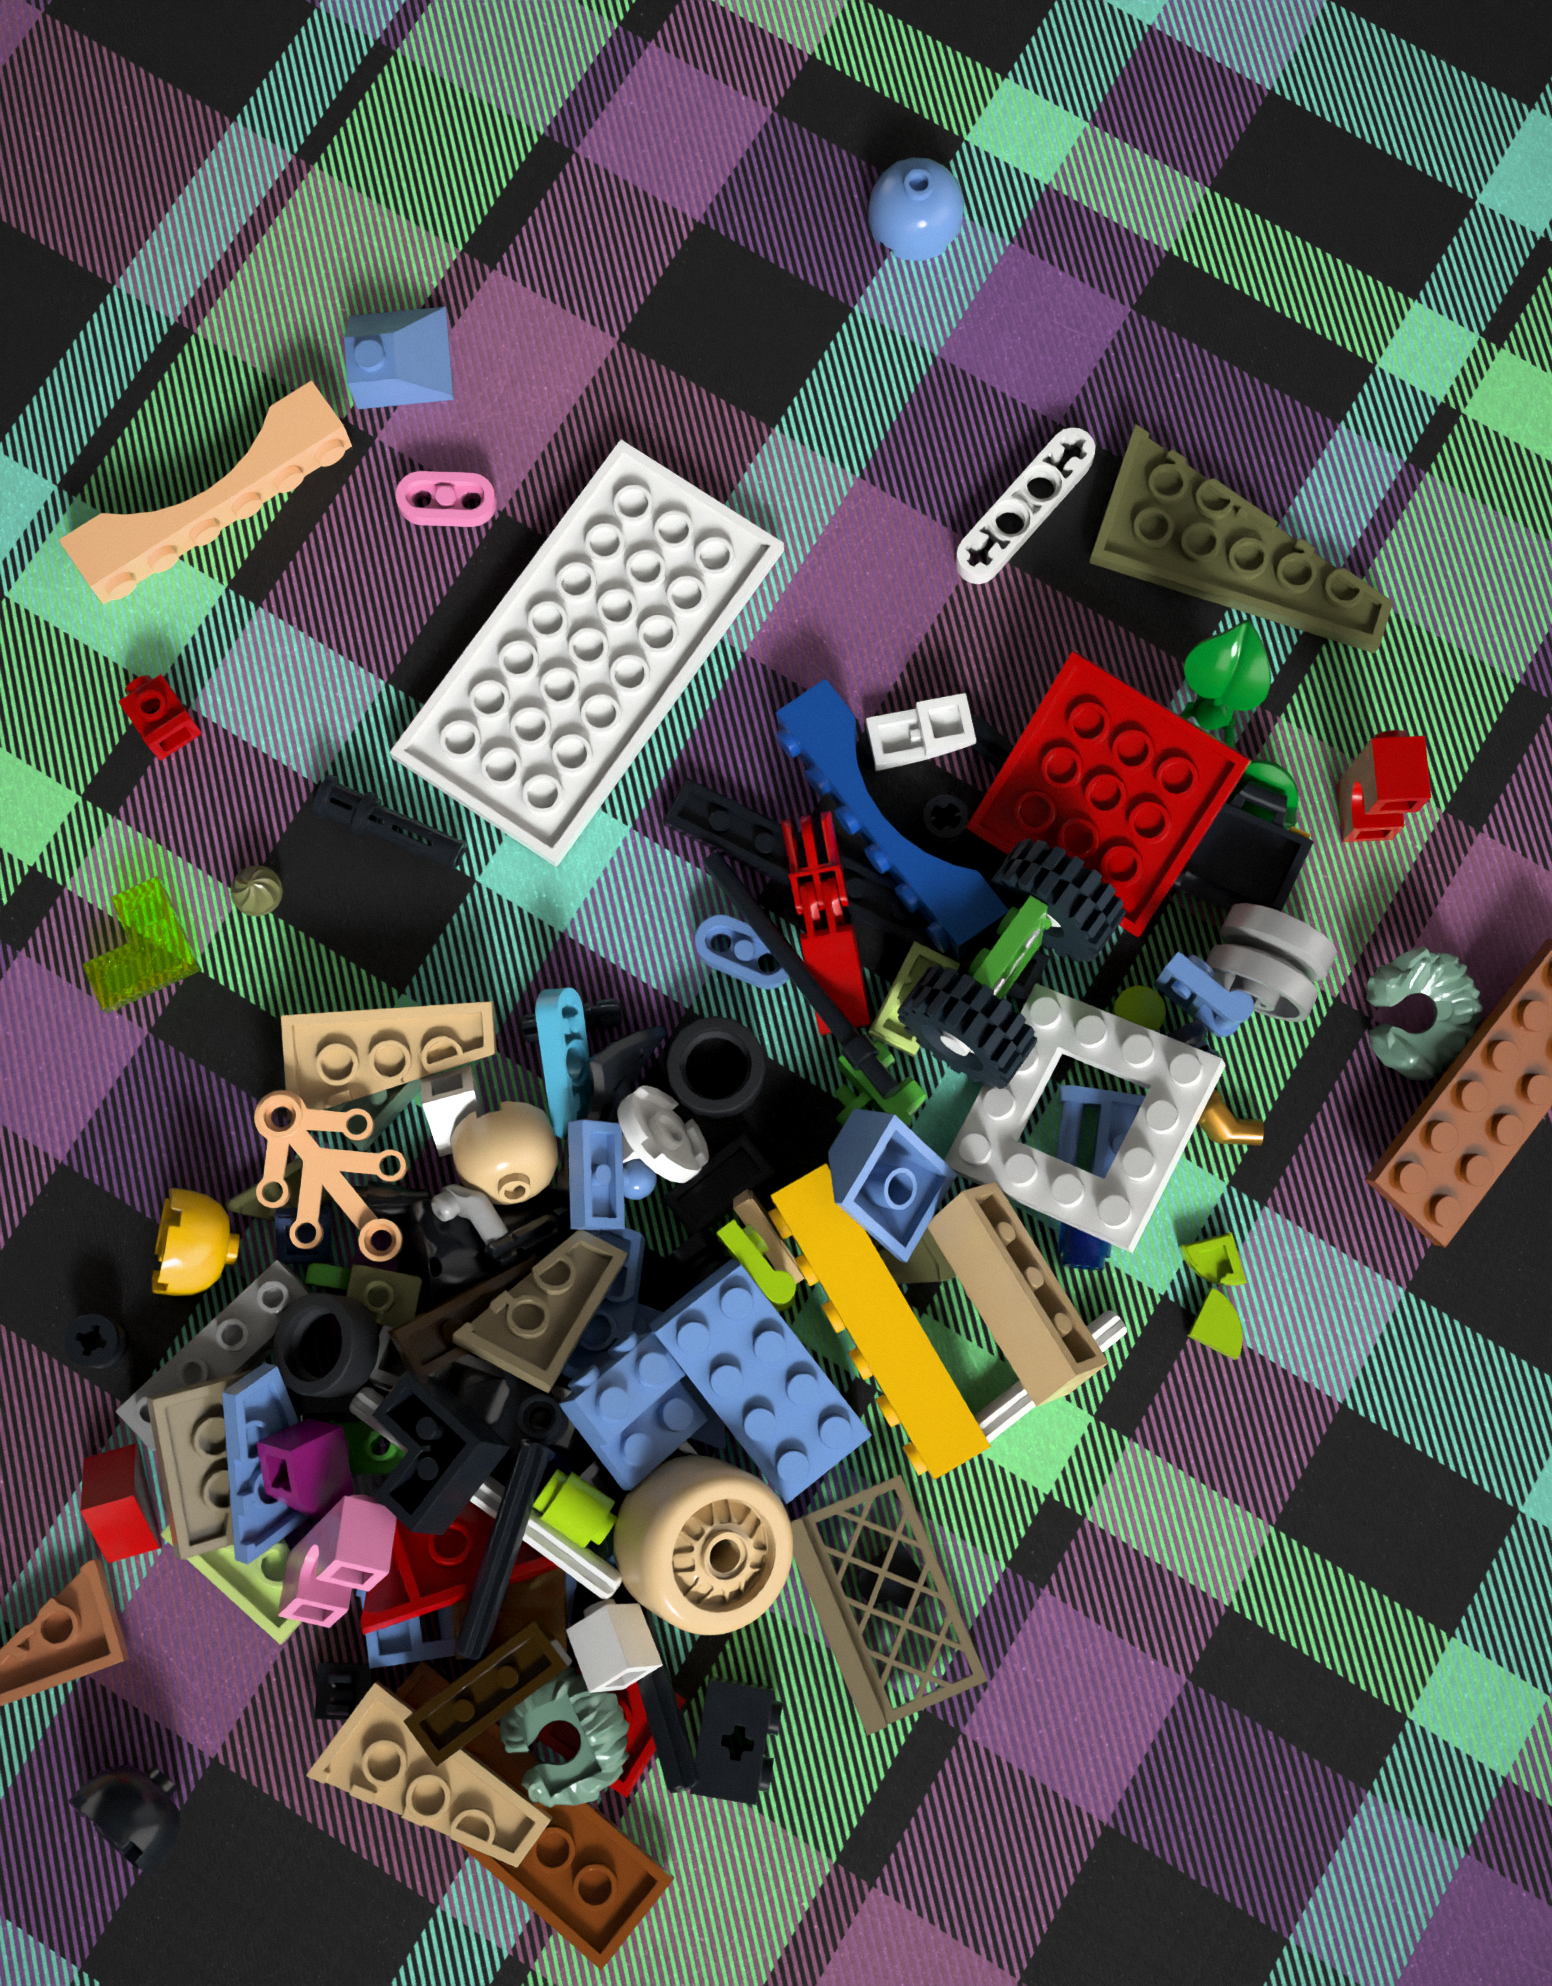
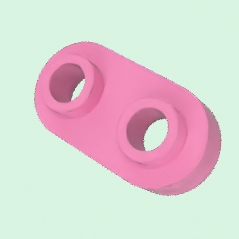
[396,471,497,527]

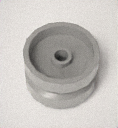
[1205,903,1337,1022]

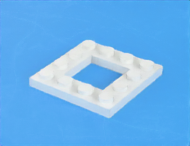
[944,984,1226,1253]

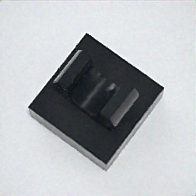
[314,1661,376,1720]

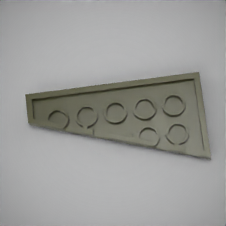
[1089,424,1393,654]

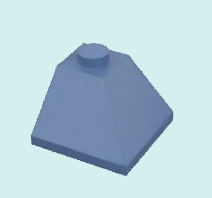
[344,306,454,409]
[828,1108,957,1263]

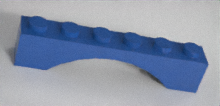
[775,678,1009,962]

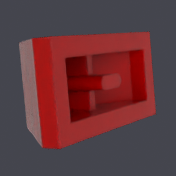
[80,1443,162,1563]

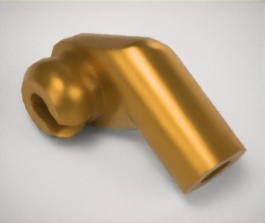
[1197,1090,1264,1146]

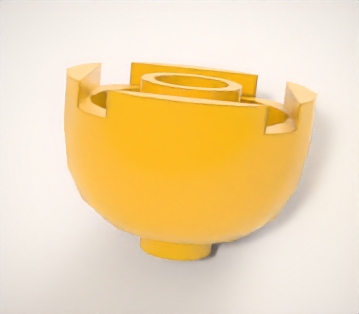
[152,1187,240,1296]

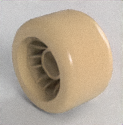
[613,1455,793,1635]

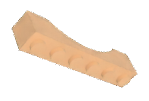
[59,380,352,604]

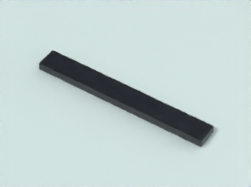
[663,777,1051,1004]

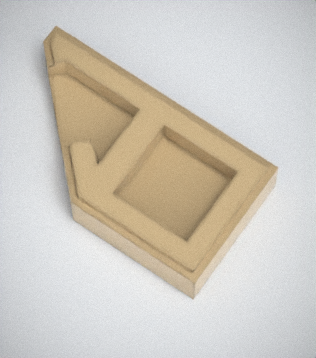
[733,1189,804,1284]

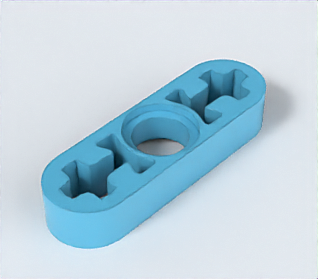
[535,988,591,1138]

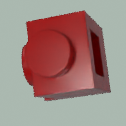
[118,674,202,761]

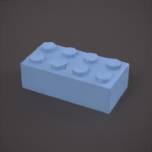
[648,1258,872,1504]

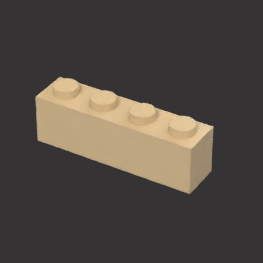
[927,1182,1109,1407]

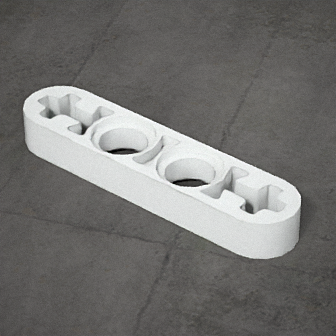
[955,427,1095,584]

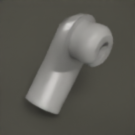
[431,1184,509,1246]

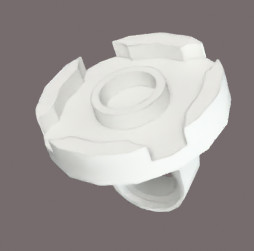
[617,1085,709,1183]

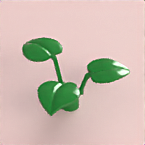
[1180,619,1299,829]

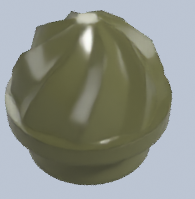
[231,866,283,916]

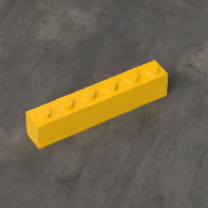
[767,1164,991,1480]

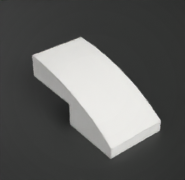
[865,693,976,771]

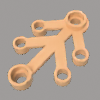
[254,1090,407,1262]

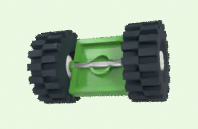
[897,839,1126,1089]

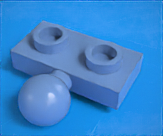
[568,1120,657,1231]

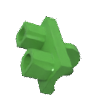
[834,1039,927,1128]

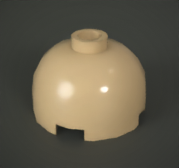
[450,1101,558,1205]

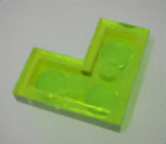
[82,876,202,1014]

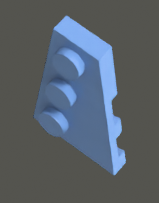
[222,1363,309,1565]

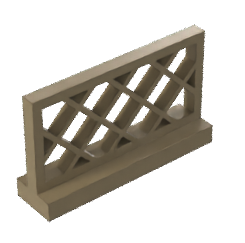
[790,1474,988,1736]

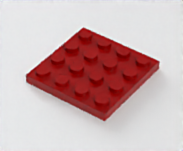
[966,651,1252,937]

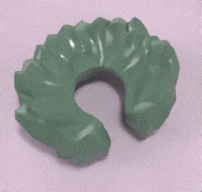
[1366,947,1483,1081]
[500,1666,630,1808]

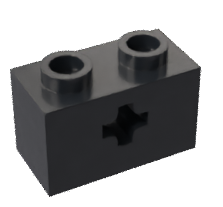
[690,1676,783,1805]

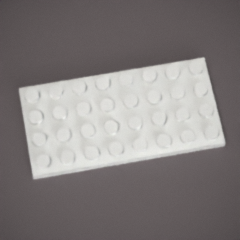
[389,440,784,867]

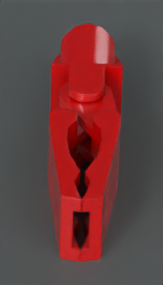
[780,811,871,1036]

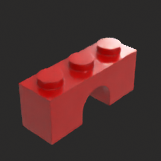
[1336,730,1431,843]

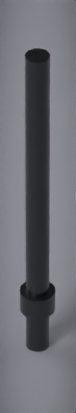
[703,852,900,1100]

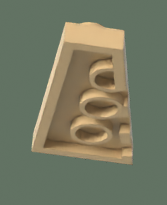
[281,1001,497,1121]
[306,1681,553,1867]

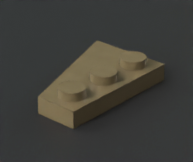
[452,1230,627,1394]
[146,1369,253,1560]

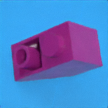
[256,1418,357,1522]

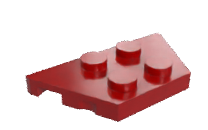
[360,1501,560,1635]

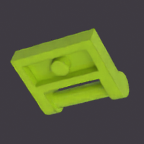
[717,1219,796,1312]

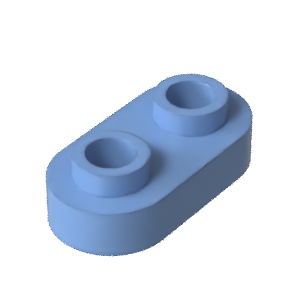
[695,915,790,989]

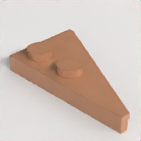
[0,1559,130,1707]

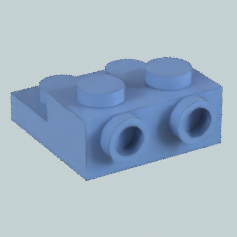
[558,1331,709,1491]

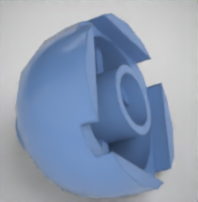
[868,157,964,261]

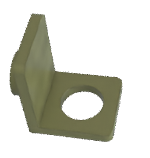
[346,1264,423,1327]

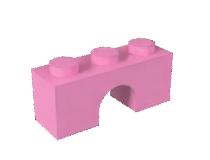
[278,1495,397,1628]

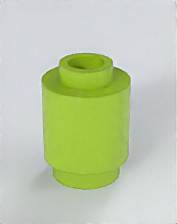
[533,1468,618,1549]

